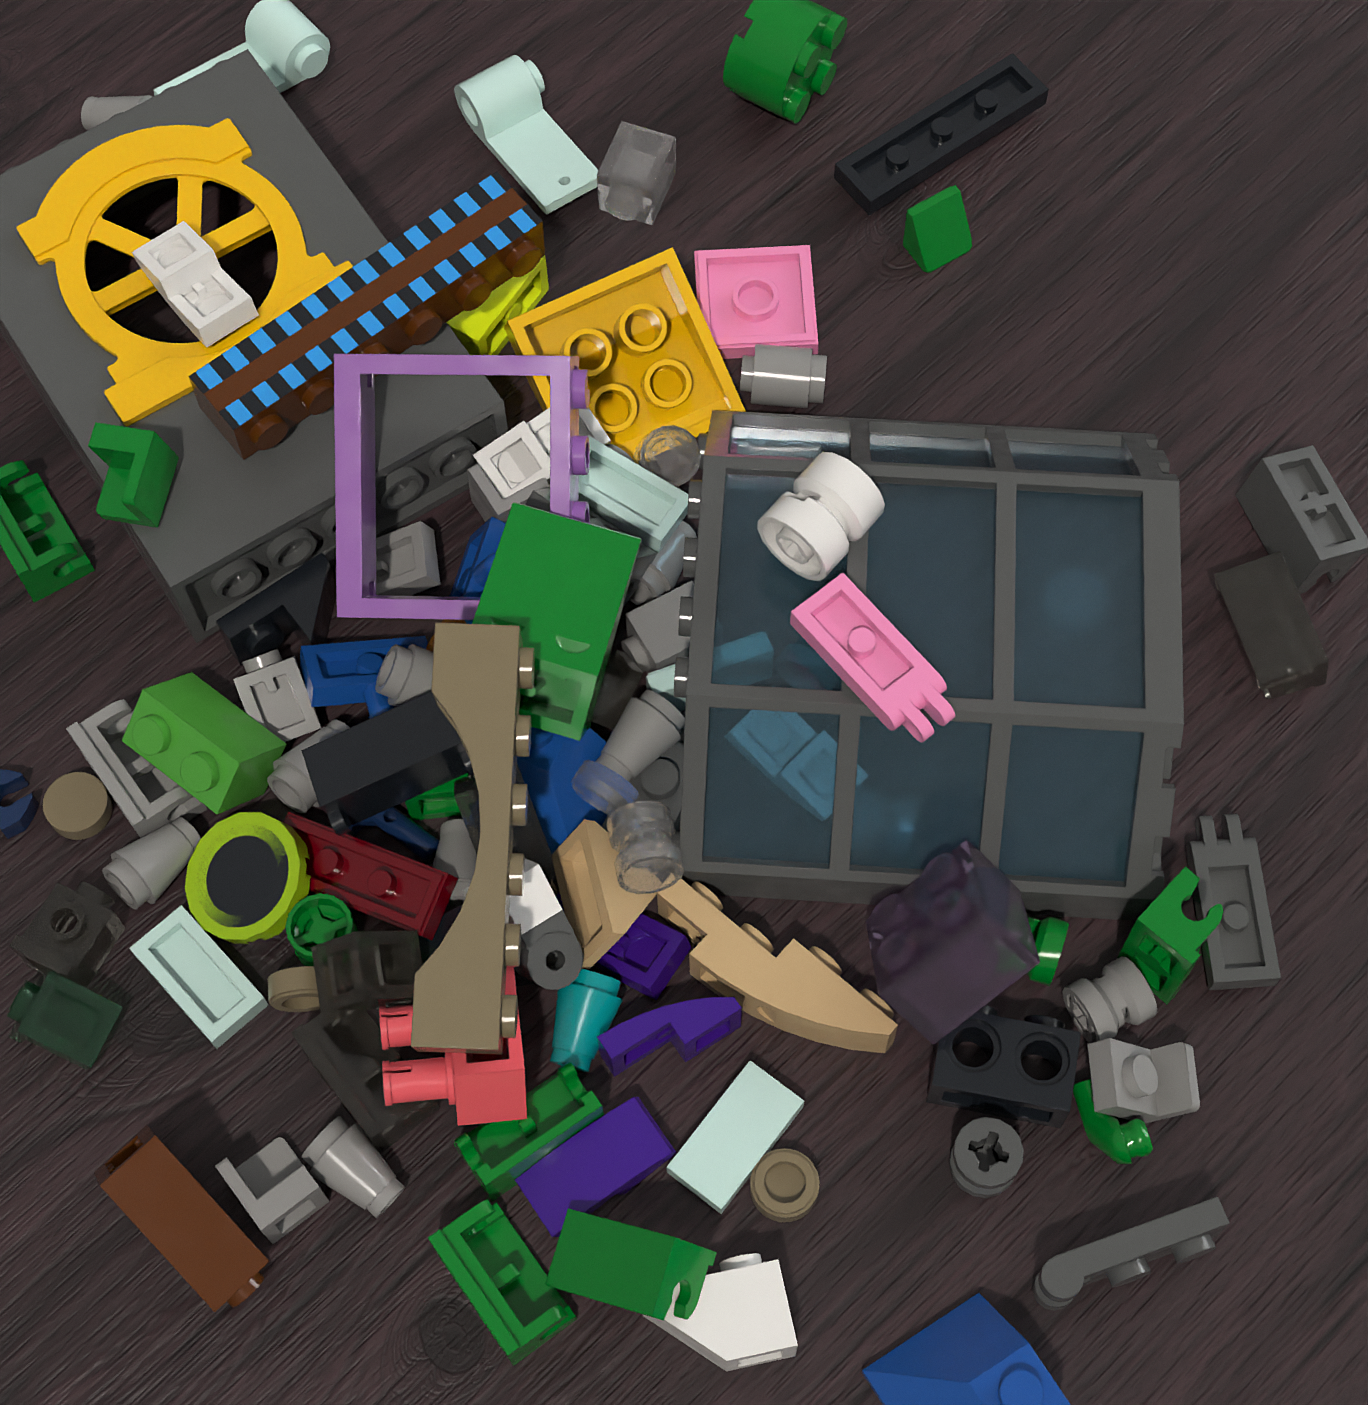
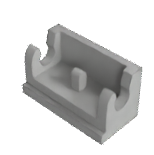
[66,699,207,838]

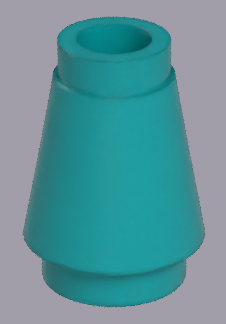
[550,969,623,1072]

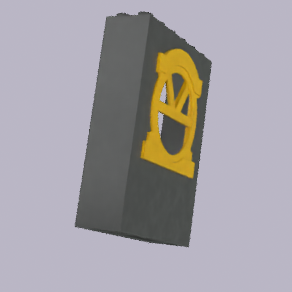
[0,49,508,643]

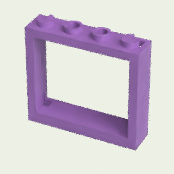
[334,354,590,620]

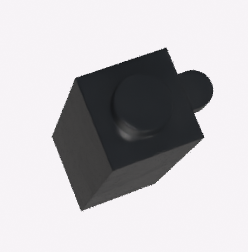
[301,691,474,836]

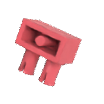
[379,966,527,1126]

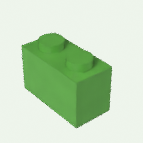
[122,672,286,815]

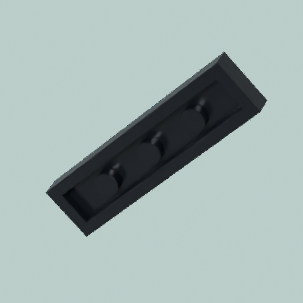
[834,53,1049,215]

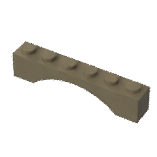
[411,623,535,1054]

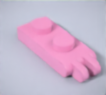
[790,573,955,743]

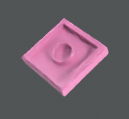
[694,245,818,359]

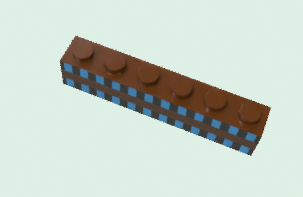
[188,171,545,460]

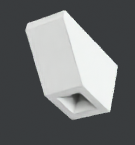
[643,1253,798,1371]

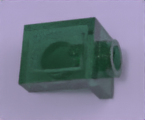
[6,970,123,1070]

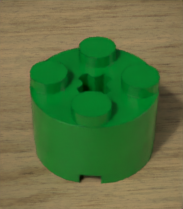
[723,0,848,124]

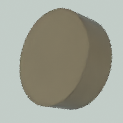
[43,772,113,840]
[267,966,336,1012]
[750,1148,820,1222]

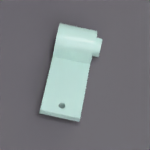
[153,0,330,96]
[454,55,604,215]

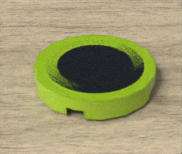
[185,812,311,944]

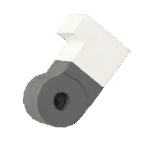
[462,859,583,990]

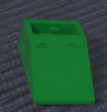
[472,502,642,741]

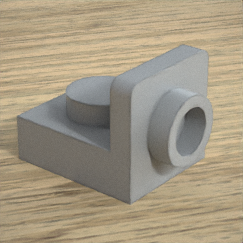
[233,649,322,742]
[1088,1038,1200,1123]

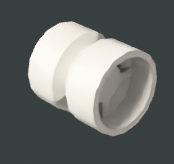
[757,452,885,581]

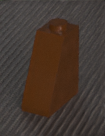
[94,1125,269,1312]

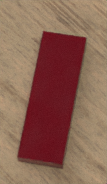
[283,812,458,940]

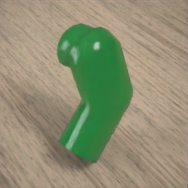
[1073,1079,1153,1164]

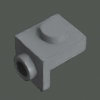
[376,521,440,596]

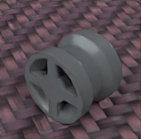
[949,1117,1024,1198]

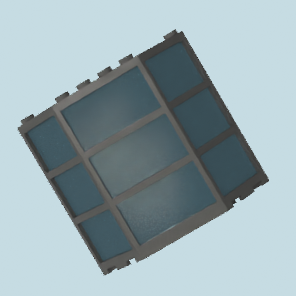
[666,410,1184,921]

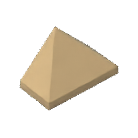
[551,819,664,969]

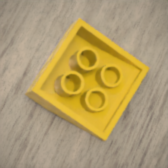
[504,247,746,464]

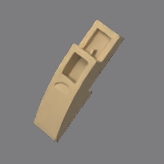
[657,873,898,1053]

